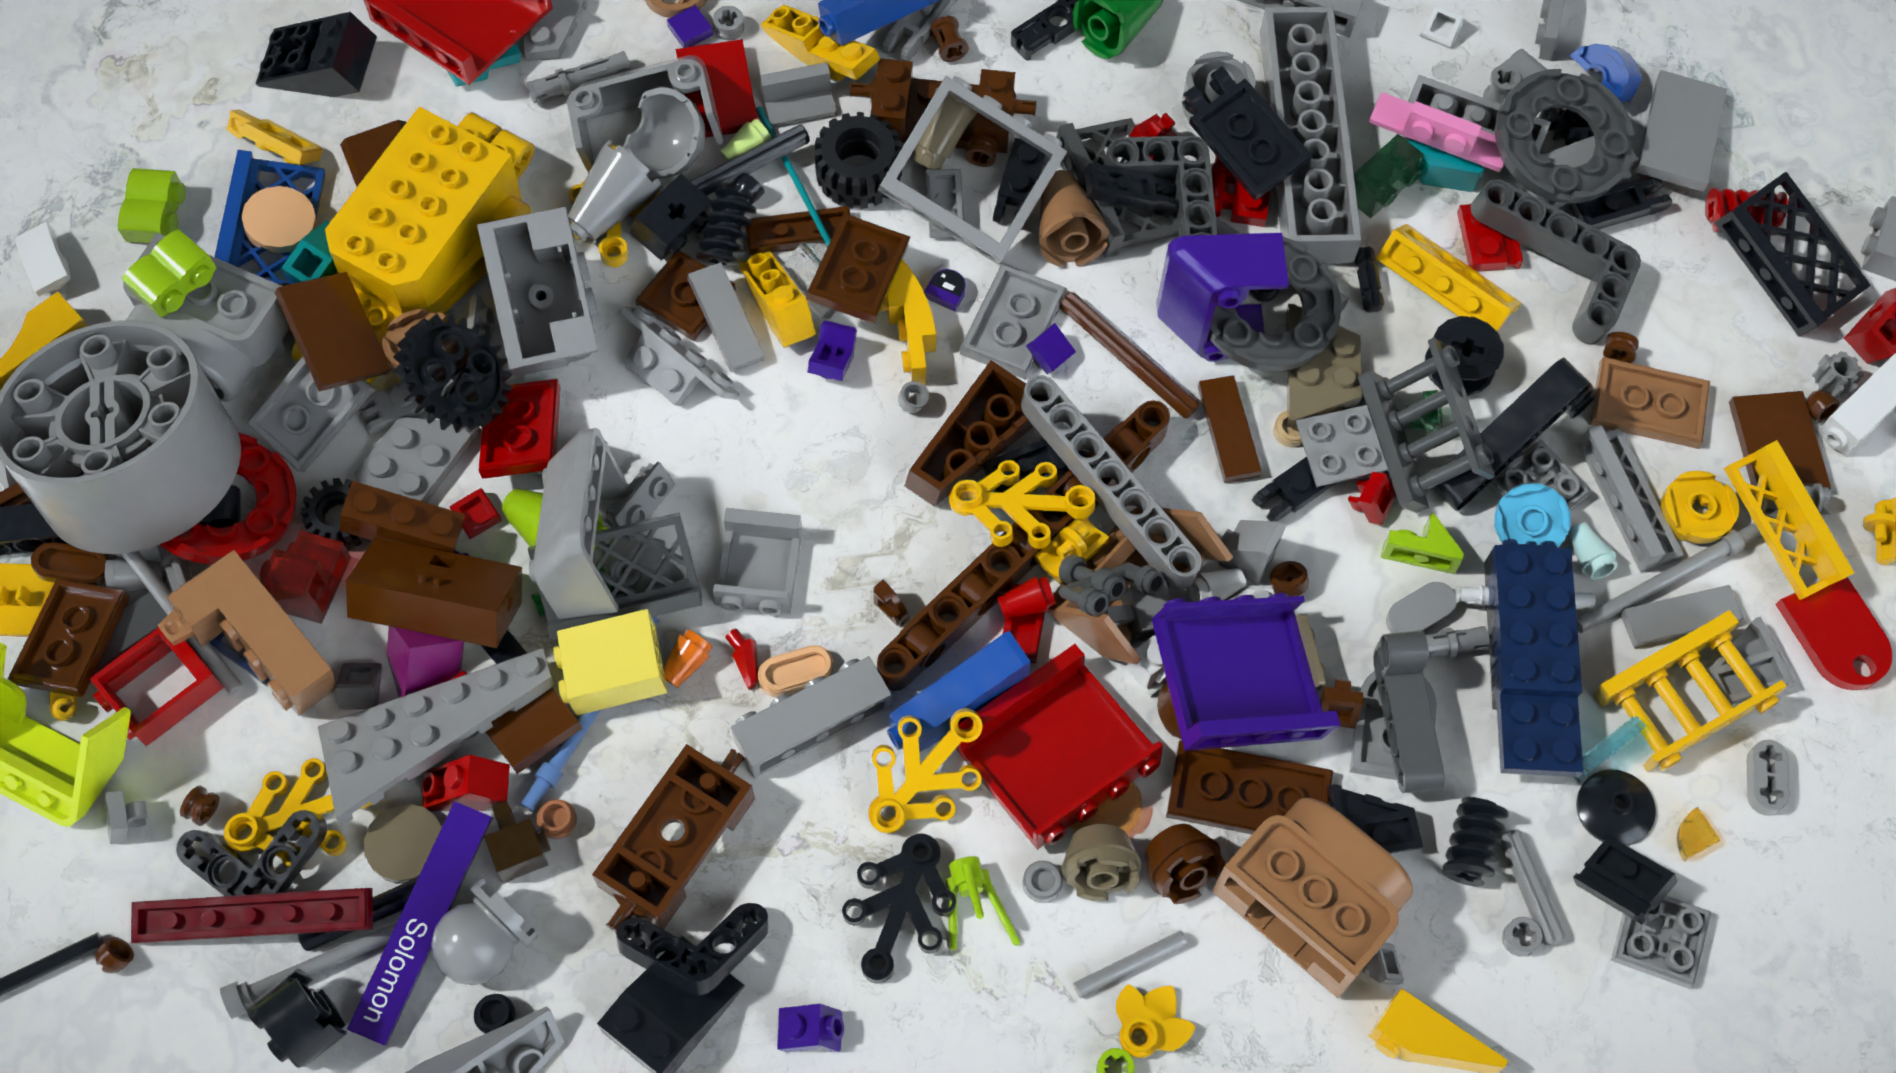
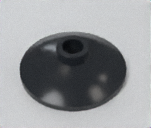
[1576,769,1656,845]

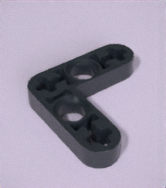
[176,810,327,896]
[616,903,769,995]

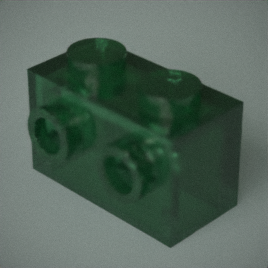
[1353,134,1424,219]

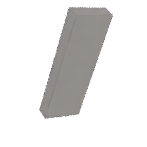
[687,262,765,372]
[1621,585,1744,648]

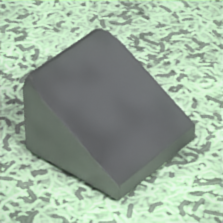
[335,663,382,709]

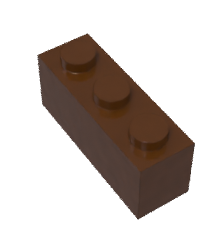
[339,481,465,553]

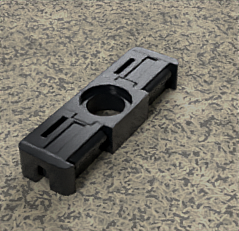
[1010,0,1079,61]

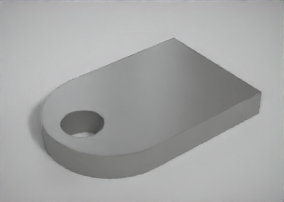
[1349,671,1437,780]

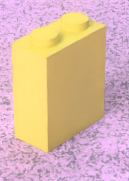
[553,609,668,715]

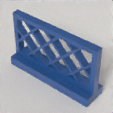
[214,150,325,284]

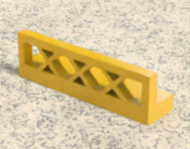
[1376,224,1522,332]
[1723,440,1855,600]

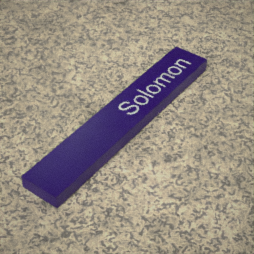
[346,801,493,1046]

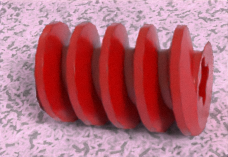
[1705,188,1788,236]

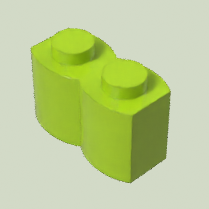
[118,168,186,243]
[121,229,217,317]

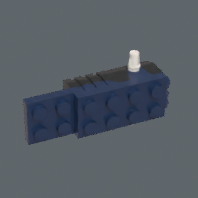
[1455,539,1595,777]

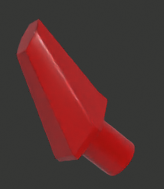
[725,628,759,690]

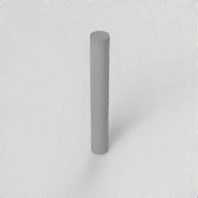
[1073,930,1188,998]

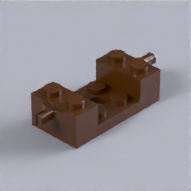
[850,58,1037,153]
[592,744,755,933]

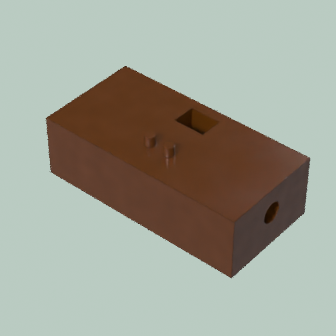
[346,537,522,648]

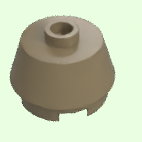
[1062,824,1142,901]

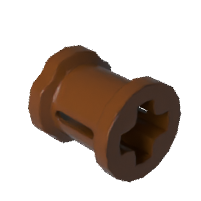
[930,16,969,62]

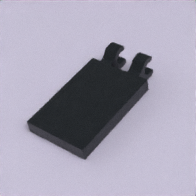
[1182,66,1312,201]

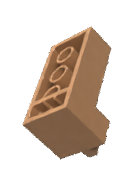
[158,550,336,716]

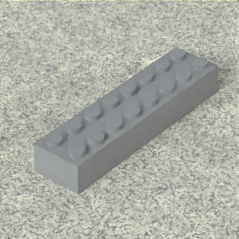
[1260,6,1362,263]

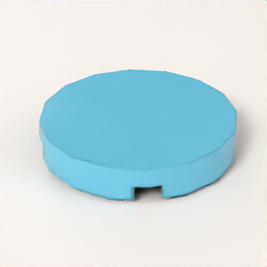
[1494,483,1571,548]

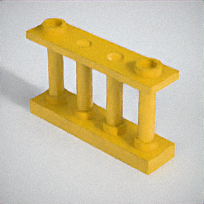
[1593,610,1786,772]

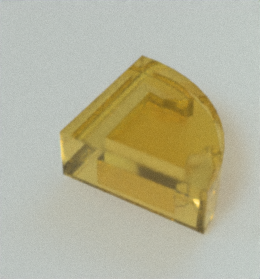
[1677,807,1721,861]

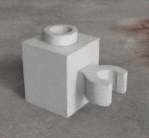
[1103,580,1171,640]

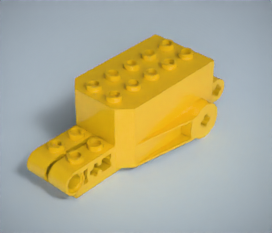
[291,106,535,385]

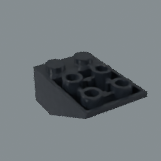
[255,12,377,97]

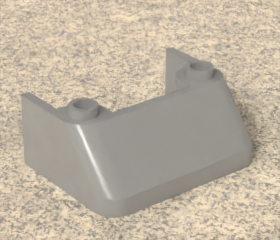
[567,55,724,174]
[529,428,631,619]

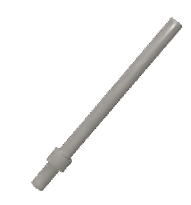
[1577,522,1762,633]
[116,551,243,695]

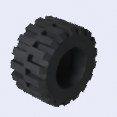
[814,112,902,209]

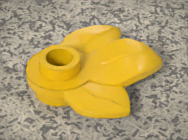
[1116,984,1195,1058]

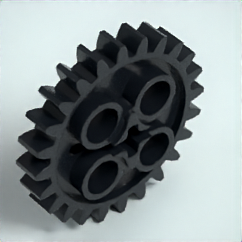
[393,314,513,433]

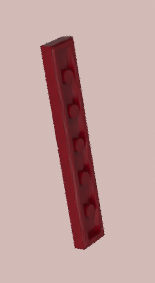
[131,888,373,943]

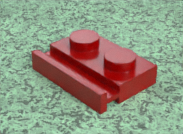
[1457,204,1523,272]

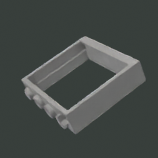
[877,76,1067,264]

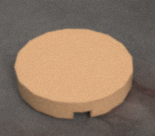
[242,186,316,254]

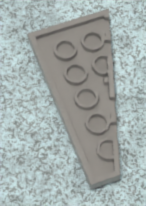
[318,648,555,826]

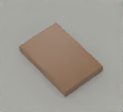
[1590,357,1710,449]

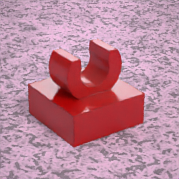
[1129,113,1177,160]
[1348,472,1396,525]

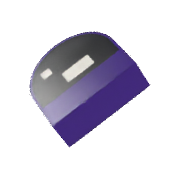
[924,269,966,312]

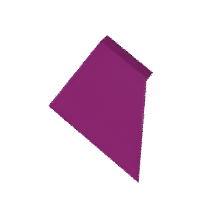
[386,626,464,698]

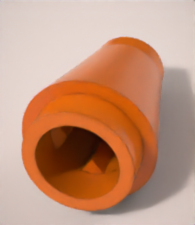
[663,629,713,688]

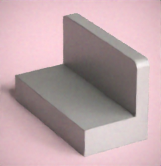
[760,62,836,128]

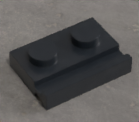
[1573,836,1678,924]

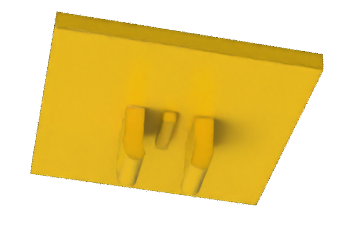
[0,563,54,637]

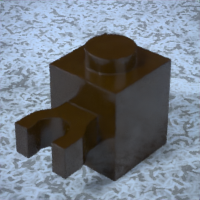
[484,801,551,883]

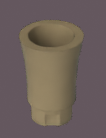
[911,88,978,170]

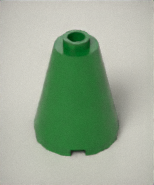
[1073,0,1163,59]

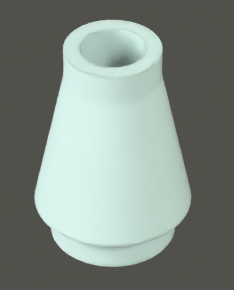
[1568,523,1618,580]

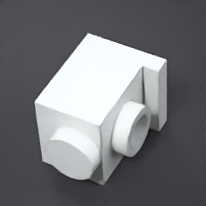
[1126,635,1167,697]

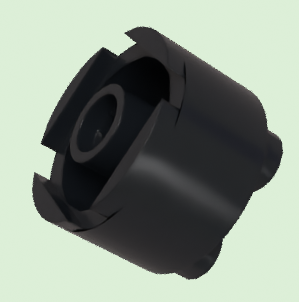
[246,969,347,1068]

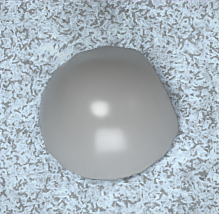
[623,87,705,178]

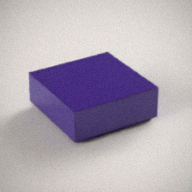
[667,5,714,48]
[1026,323,1076,374]

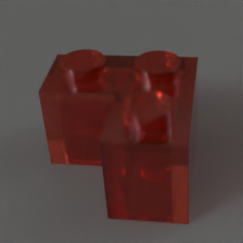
[259,530,351,624]

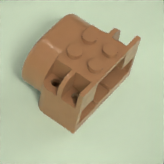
[1212,798,1413,998]

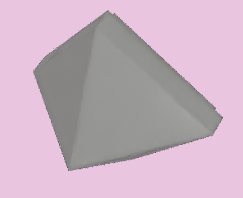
[1363,943,1404,985]

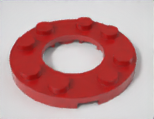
[160,432,297,565]

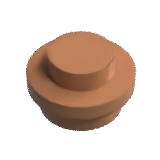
[536,799,577,839]

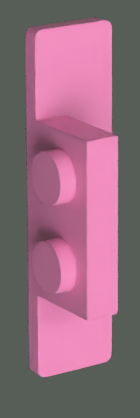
[1369,93,1504,172]

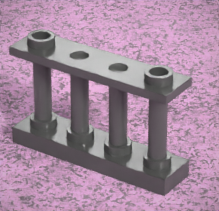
[1358,337,1495,513]

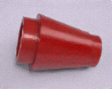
[997,576,1057,619]

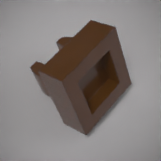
[1320,678,1363,729]

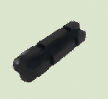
[1355,246,1384,313]

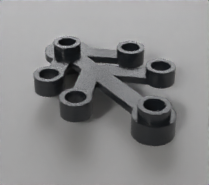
[842,833,956,984]

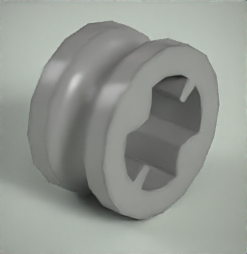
[713,6,744,41]
[1502,917,1543,957]

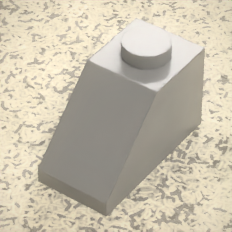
[1219,520,1287,585]

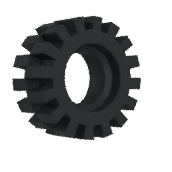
[300,478,362,552]

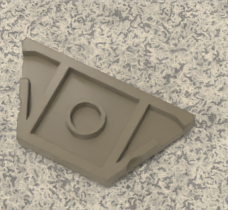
[1286,303,1362,428]

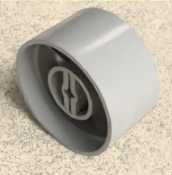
[0,320,241,554]

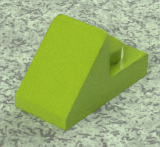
[1381,513,1464,574]

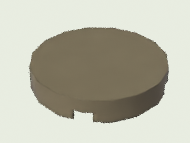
[364,803,442,883]

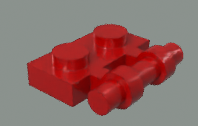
[1211,155,1270,227]

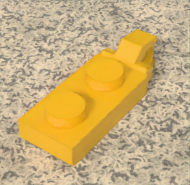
[226,109,323,166]

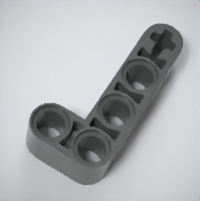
[1373,630,1445,793]

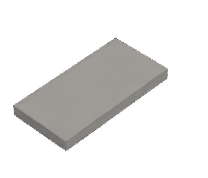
[1636,70,1727,192]

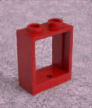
[90,627,224,747]

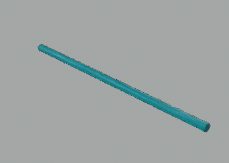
[756,106,831,247]

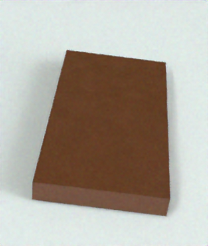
[1166,740,1333,835]

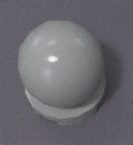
[431,878,539,985]

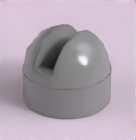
[898,381,929,413]

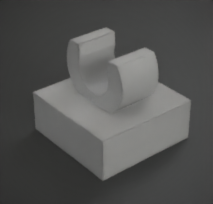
[105,790,147,844]

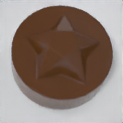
[1270,561,1309,597]

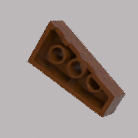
[904,360,1047,507]

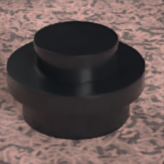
[474,994,516,1034]

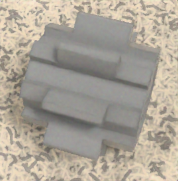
[1812,351,1864,398]

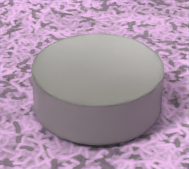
[1022,860,1063,903]

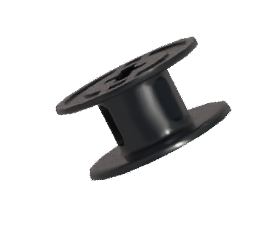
[1425,316,1504,396]

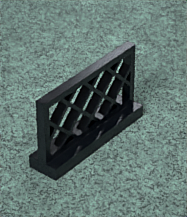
[1714,172,1871,337]

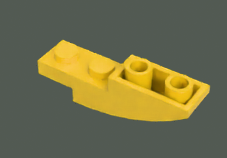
[760,4,880,82]
[881,259,936,385]

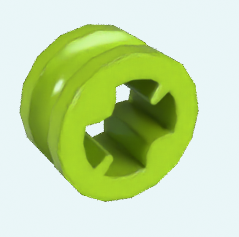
[1096,1048,1135,1073]

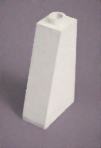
[1817,353,1896,456]

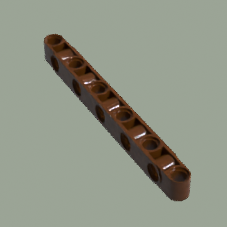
[877,400,1170,691]

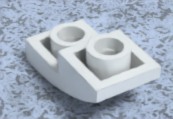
[15,221,71,297]

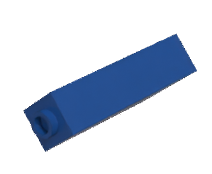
[818,0,939,45]
[887,631,1031,752]

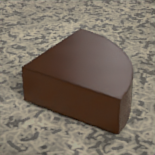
[873,579,910,627]

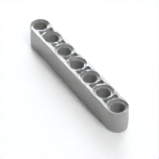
[1021,375,1202,590]

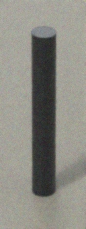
[0,932,104,996]

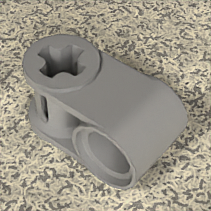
[1483,49,1548,104]

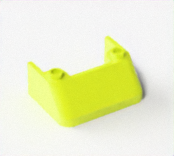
[0,642,131,827]

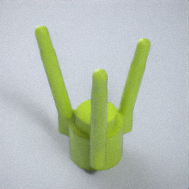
[945,856,1020,951]

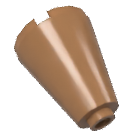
[1039,170,1109,267]

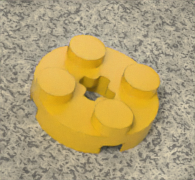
[1660,471,1740,544]

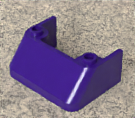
[1156,233,1289,362]

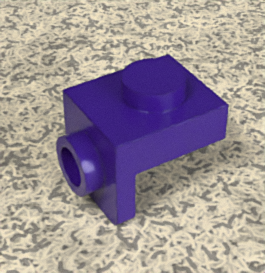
[807,320,857,381]
[777,1003,844,1052]

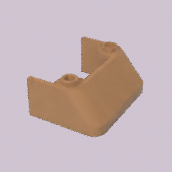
[1048,508,1233,665]

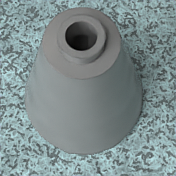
[568,140,663,241]

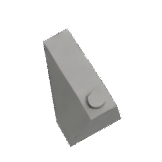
[406,1006,565,1073]

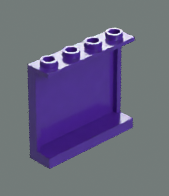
[1151,593,1341,751]

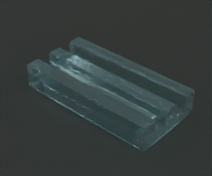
[1574,716,1646,783]

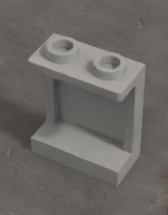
[713,508,802,615]

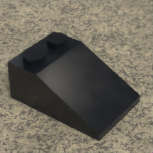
[597,936,745,1073]

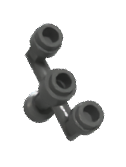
[1059,554,1165,616]

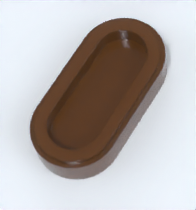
[31,542,109,586]

